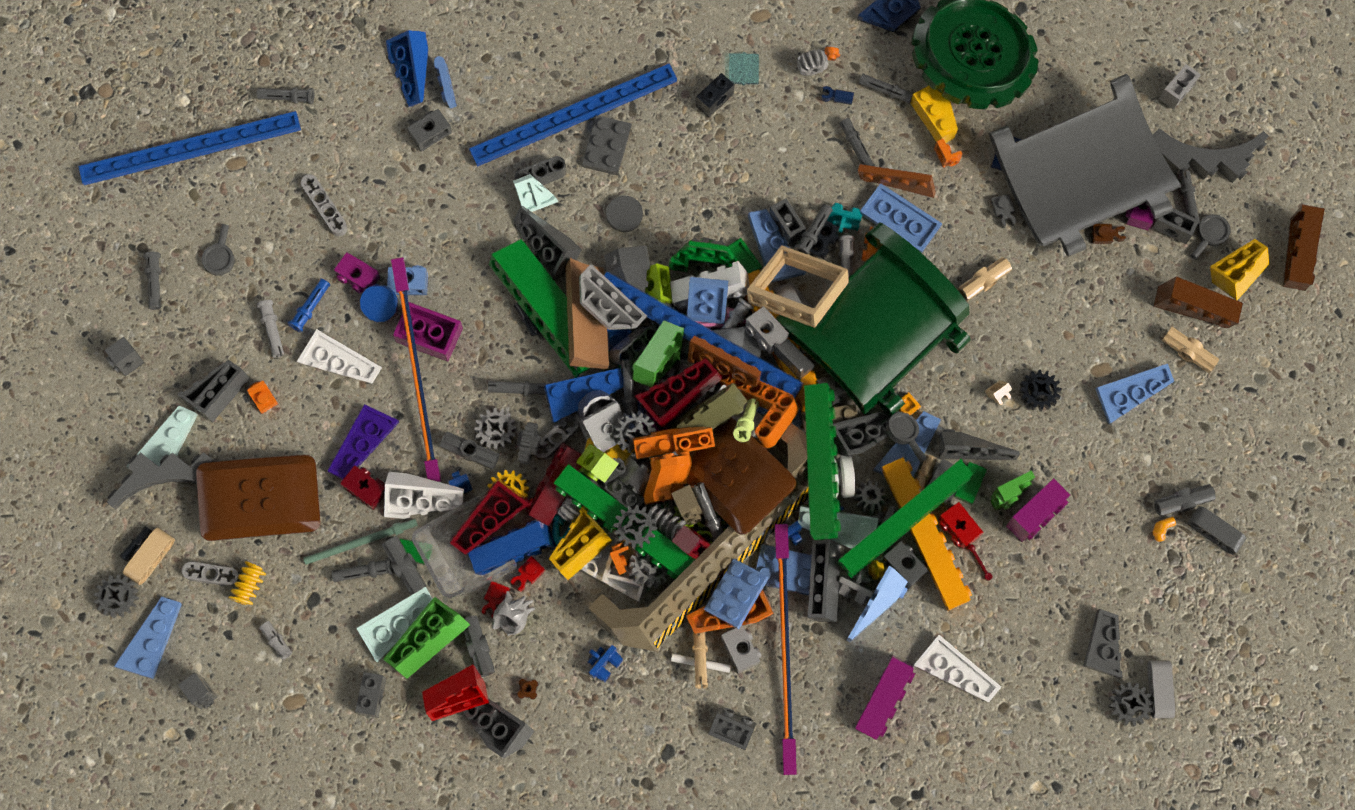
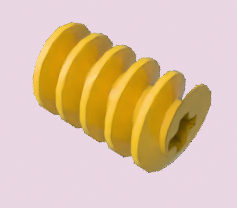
[228,561,266,605]

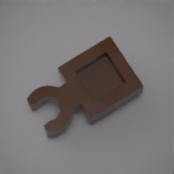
[1092,224,1126,244]

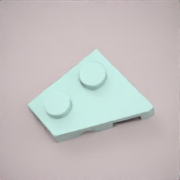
[513,174,558,212]

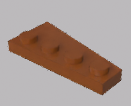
[858,164,936,198]
[687,336,761,387]

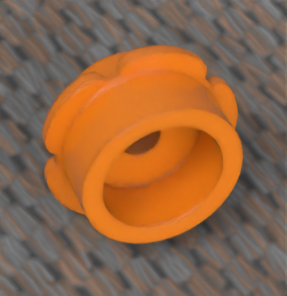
[824,47,840,61]

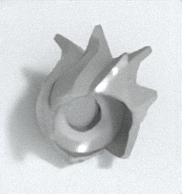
[492,591,535,636]

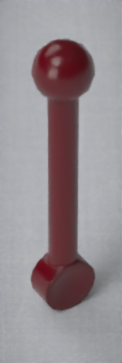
[968,544,993,581]

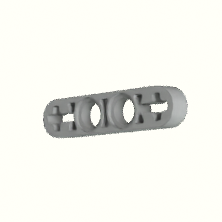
[301,174,348,236]

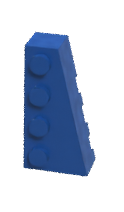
[544,368,624,423]
[468,520,556,576]

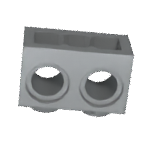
[1159,64,1201,110]

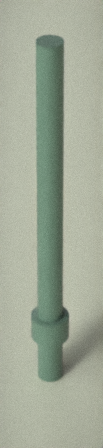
[303,518,418,565]

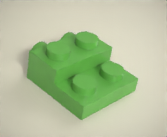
[991,470,1035,510]

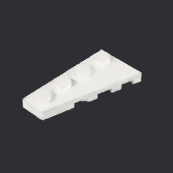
[297,329,382,384]
[913,635,1001,702]

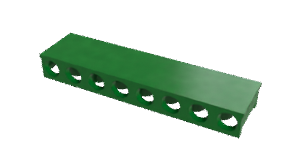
[488,239,609,378]
[838,459,973,578]

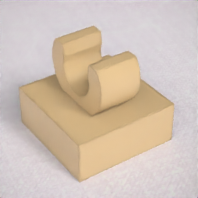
[985,380,1012,405]

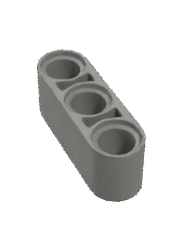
[1147,660,1175,718]

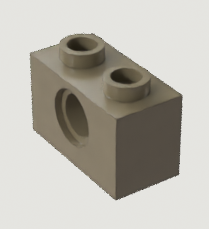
[672,485,704,525]

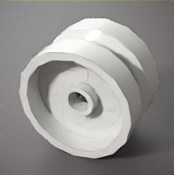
[834,455,855,498]

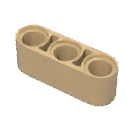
[123,528,175,585]

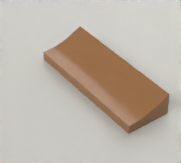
[566,258,609,369]

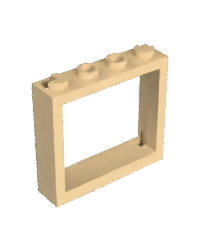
[747,245,849,328]

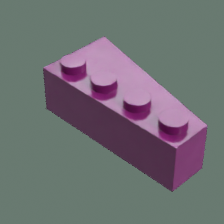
[855,654,916,740]

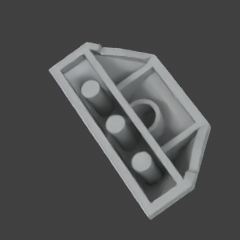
[579,264,647,330]

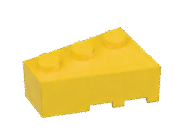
[910,86,958,143]
[1210,239,1269,300]
[549,507,612,580]

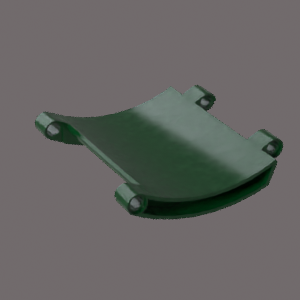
[775,222,971,416]

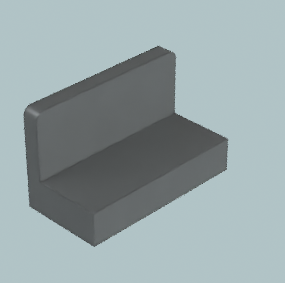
[774,339,814,380]

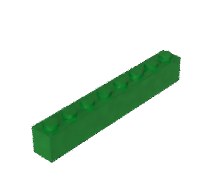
[804,383,841,540]
[554,464,696,580]

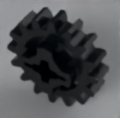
[1019,369,1062,412]

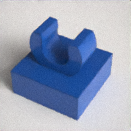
[448,471,473,493]
[788,521,802,546]

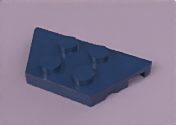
[858,0,921,32]

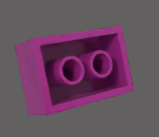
[393,302,463,362]
[1006,478,1070,542]

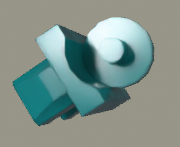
[827,203,862,233]

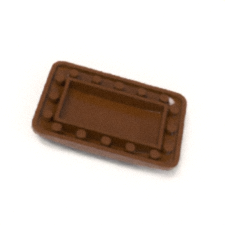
[686,417,796,535]
[196,455,320,541]

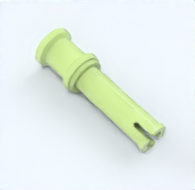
[733,398,759,442]

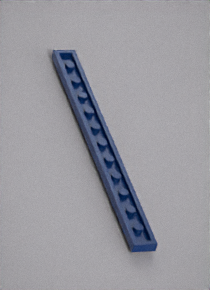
[469,64,677,167]
[79,111,301,186]
[604,272,804,400]

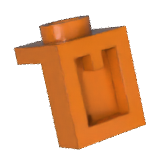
[934,139,962,167]
[247,381,278,414]
[609,542,629,575]

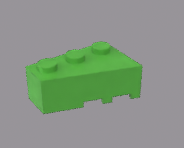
[632,321,684,387]

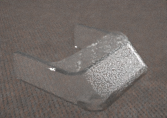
[412,496,517,599]

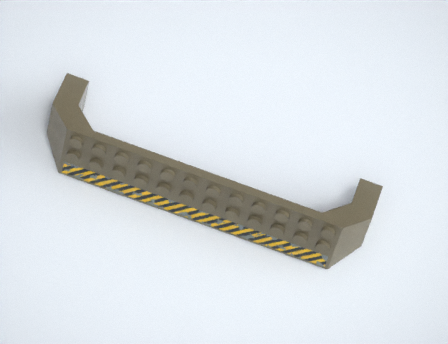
[588,423,809,651]

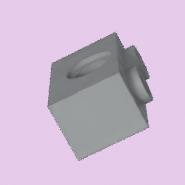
[745,306,789,354]
[721,625,762,674]

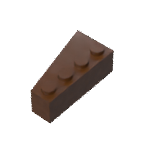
[1283,204,1325,291]
[1153,276,1243,328]

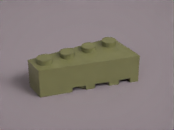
[668,383,747,430]

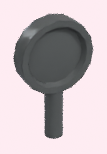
[1190,214,1231,260]
[202,224,235,276]
[886,412,926,462]

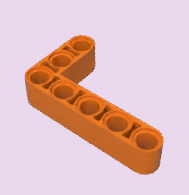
[719,373,799,448]

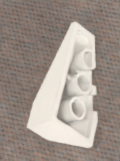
[384,472,464,519]

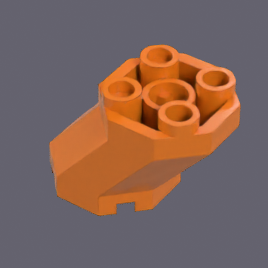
[644,452,692,504]

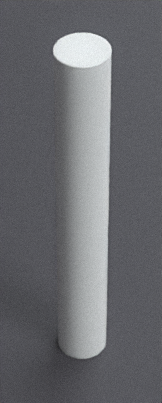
[671,653,731,673]

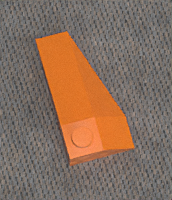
[686,589,774,634]

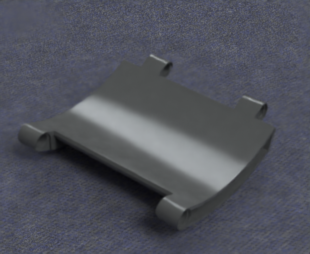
[989,74,1181,257]

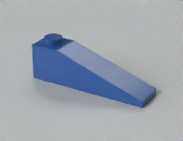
[386,30,428,107]

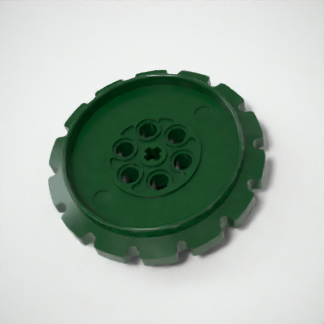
[911,0,1039,110]

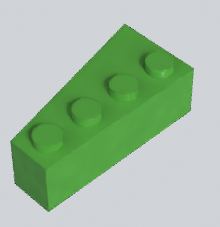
[383,597,470,679]

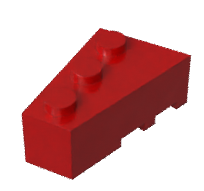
[422,664,489,721]

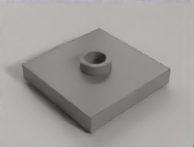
[581,401,632,452]

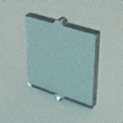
[729,52,759,86]

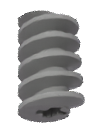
[643,503,686,543]

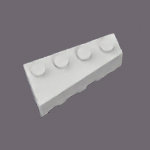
[670,261,749,310]

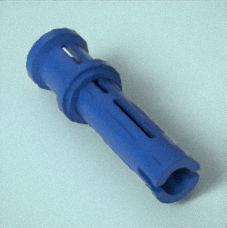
[287,278,330,333]

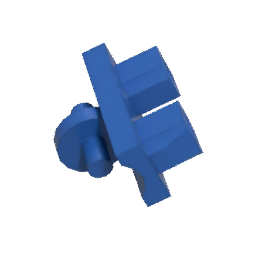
[588,645,623,683]

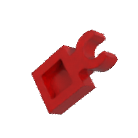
[510,556,546,592]
[482,581,510,618]

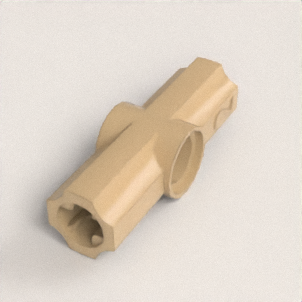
[957,257,1012,302]
[1162,327,1220,373]

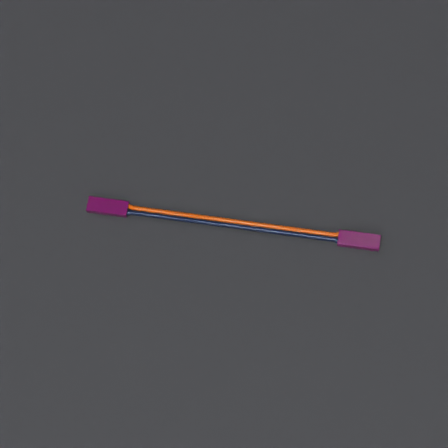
[391,257,442,483]
[775,524,797,775]

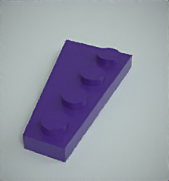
[328,404,399,480]

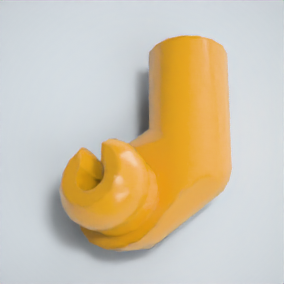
[1153,516,1176,542]

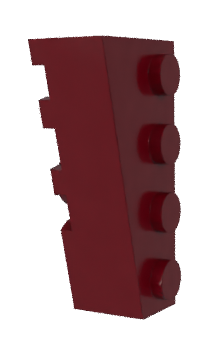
[635,358,722,429]
[526,442,582,526]
[450,478,530,555]

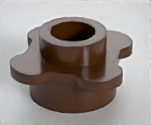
[517,679,538,700]

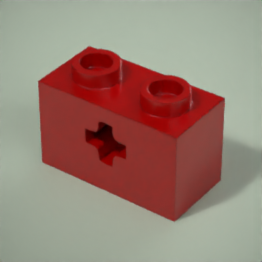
[938,502,983,550]

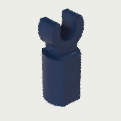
[821,86,854,105]

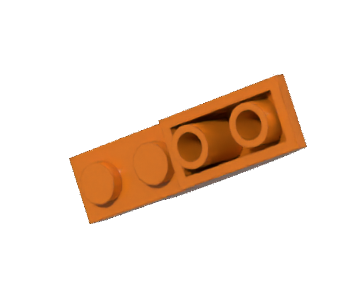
[633,427,715,459]

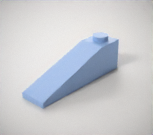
[846,566,908,642]

